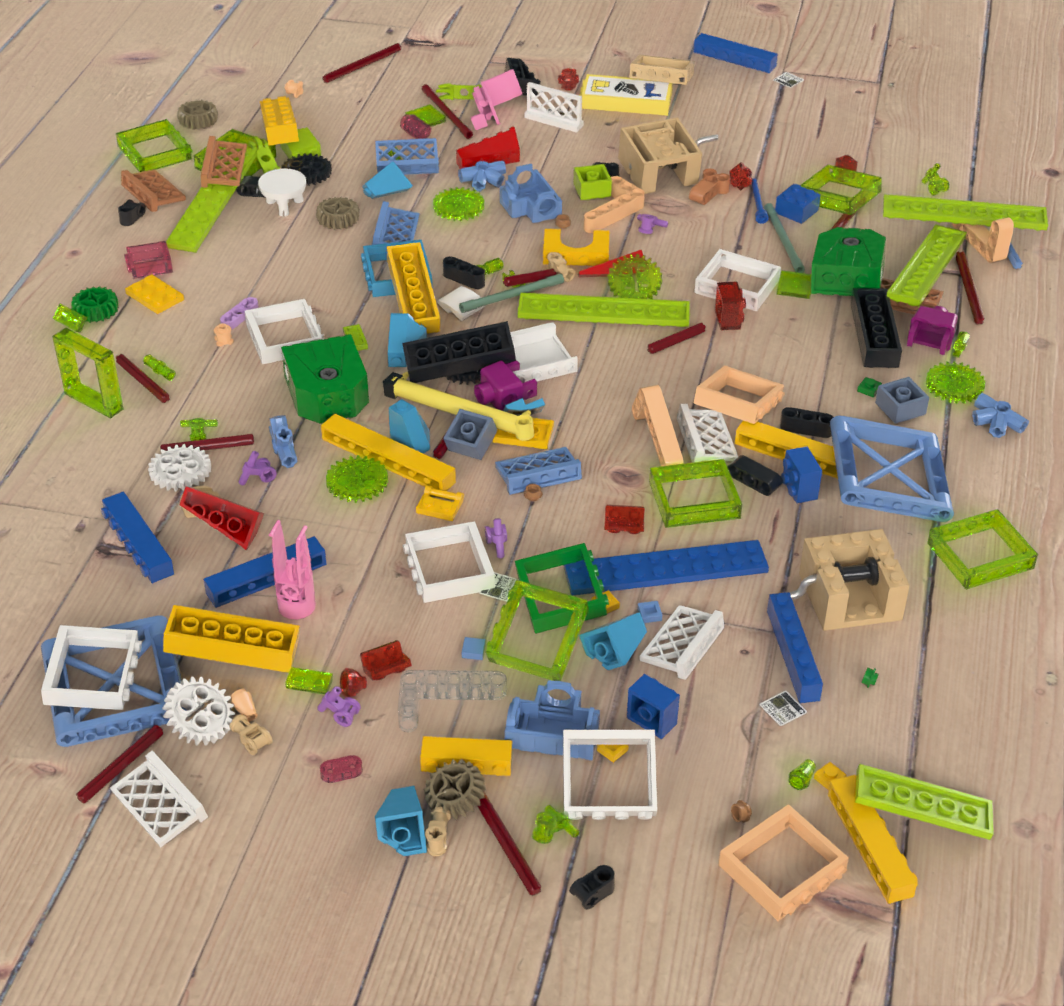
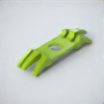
[436,83,482,101]
[248,136,280,174]

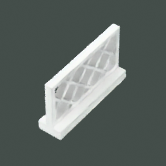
[525,82,584,132]
[676,404,738,466]
[639,605,724,680]
[110,750,208,848]

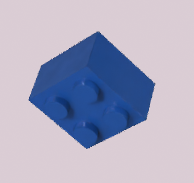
[775,184,821,224]
[781,446,822,504]
[627,674,680,739]

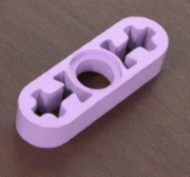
[220,297,258,330]

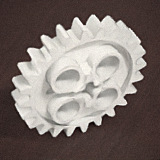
[148,444,211,491]
[163,677,235,746]

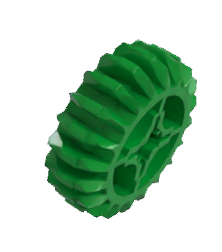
[71,286,119,323]

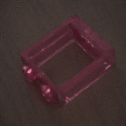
[124,241,173,279]

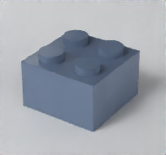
[875,377,929,424]
[443,409,498,460]

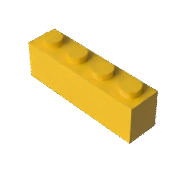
[420,736,512,776]

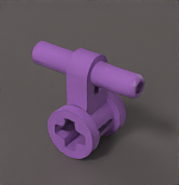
[637,214,668,234]
[238,451,277,485]
[485,518,507,558]
[317,686,361,727]

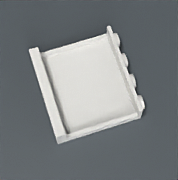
[510,322,578,383]

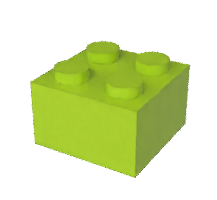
[573,164,612,200]

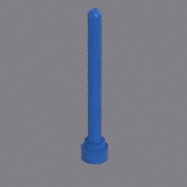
[751,178,769,224]

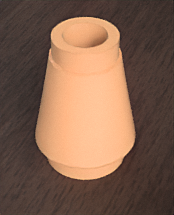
[231,689,258,722]

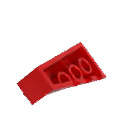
[456,126,520,169]
[179,486,264,550]

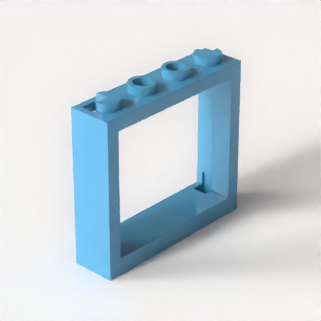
[361,240,433,297]

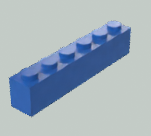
[694,33,778,73]
[101,491,174,583]
[203,536,327,608]
[767,592,823,703]

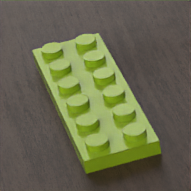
[855,764,994,840]

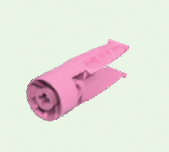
[269,520,316,620]

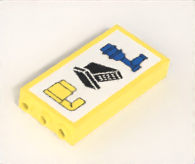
[579,74,673,116]

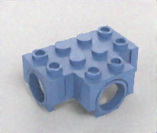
[500,163,562,223]
[505,680,600,761]

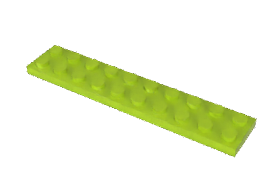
[165,148,258,253]
[883,194,1048,231]
[886,224,967,306]
[518,293,690,327]

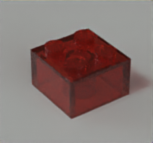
[714,281,746,331]

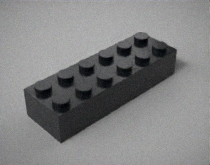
[851,288,902,368]
[402,321,516,383]

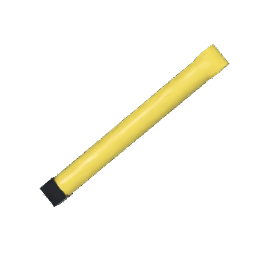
[382,372,534,441]

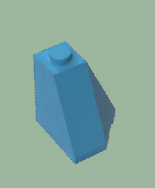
[362,161,413,199]
[388,313,427,367]
[388,399,430,454]
[579,612,647,670]
[375,786,427,856]

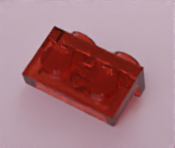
[604,505,645,534]
[360,640,412,680]

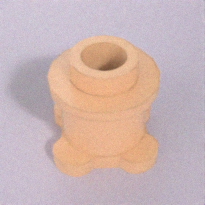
[285,80,303,98]
[214,323,234,347]

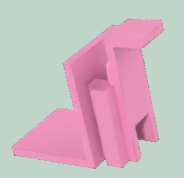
[471,69,522,130]

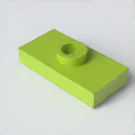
[343,324,368,351]

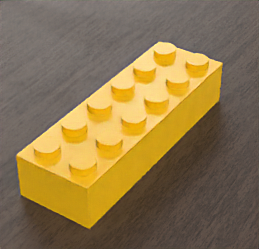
[260,96,299,146]
[387,242,440,334]
[163,605,300,673]

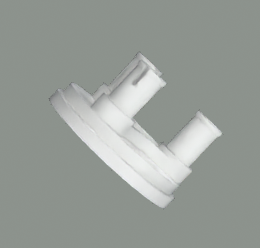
[258,169,306,216]

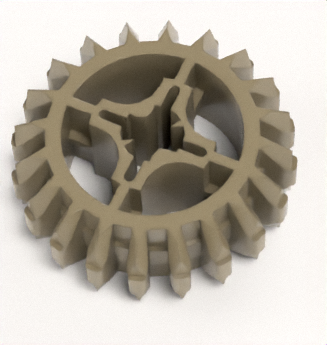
[177,100,218,130]
[316,197,359,230]
[424,759,486,820]

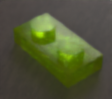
[52,303,88,333]
[285,667,333,694]

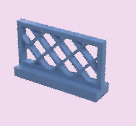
[375,138,439,175]
[372,201,420,245]
[495,447,582,495]

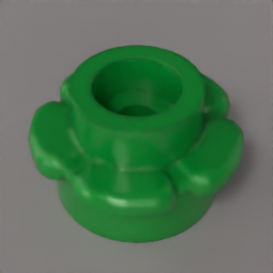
[861,667,879,688]

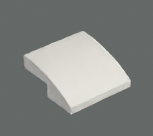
[437,286,485,321]

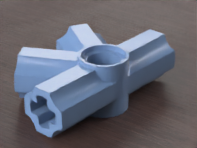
[458,161,506,191]
[972,393,1029,438]
[269,415,298,468]

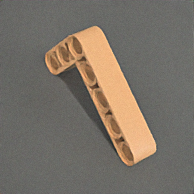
[584,176,645,233]
[952,217,1014,263]
[632,385,684,472]

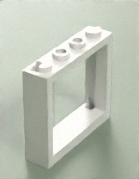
[695,249,781,312]
[244,299,324,364]
[403,521,495,603]
[41,625,142,710]
[563,730,657,820]

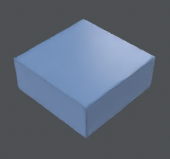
[637,601,663,623]
[462,637,486,660]

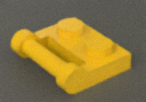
[416,485,464,522]

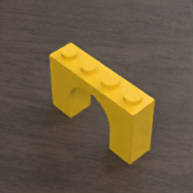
[543,229,610,266]

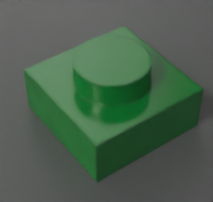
[857,377,882,398]

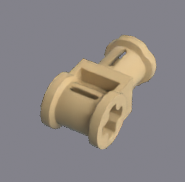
[547,252,575,282]
[229,714,273,755]
[425,807,451,856]

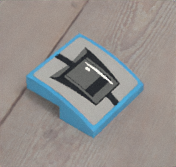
[503,398,545,416]

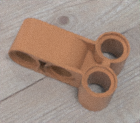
[689,168,730,205]

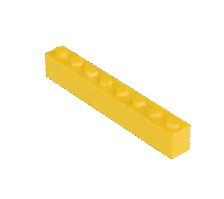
[321,414,456,491]

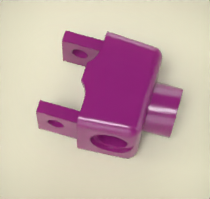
[907,306,958,355]
[474,360,537,411]

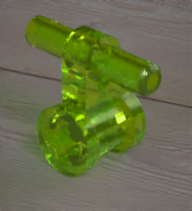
[922,163,949,195]
[180,418,218,441]
[532,805,579,844]

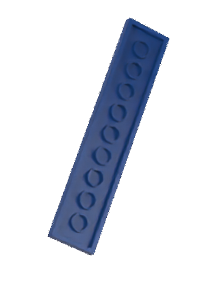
[564,540,769,596]

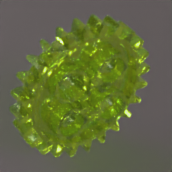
[433,187,484,221]
[608,254,662,299]
[926,361,986,404]
[326,455,388,503]

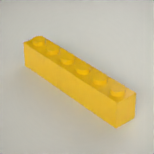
[735,420,838,479]
[828,775,918,904]

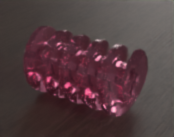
[400,114,431,139]

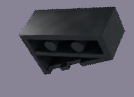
[504,58,540,96]

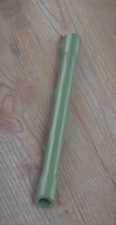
[764,203,805,274]
[459,274,564,313]

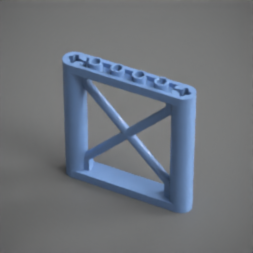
[830,416,954,522]
[41,615,187,747]

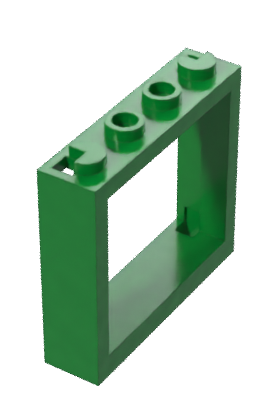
[515,543,609,634]

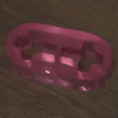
[320,755,363,783]

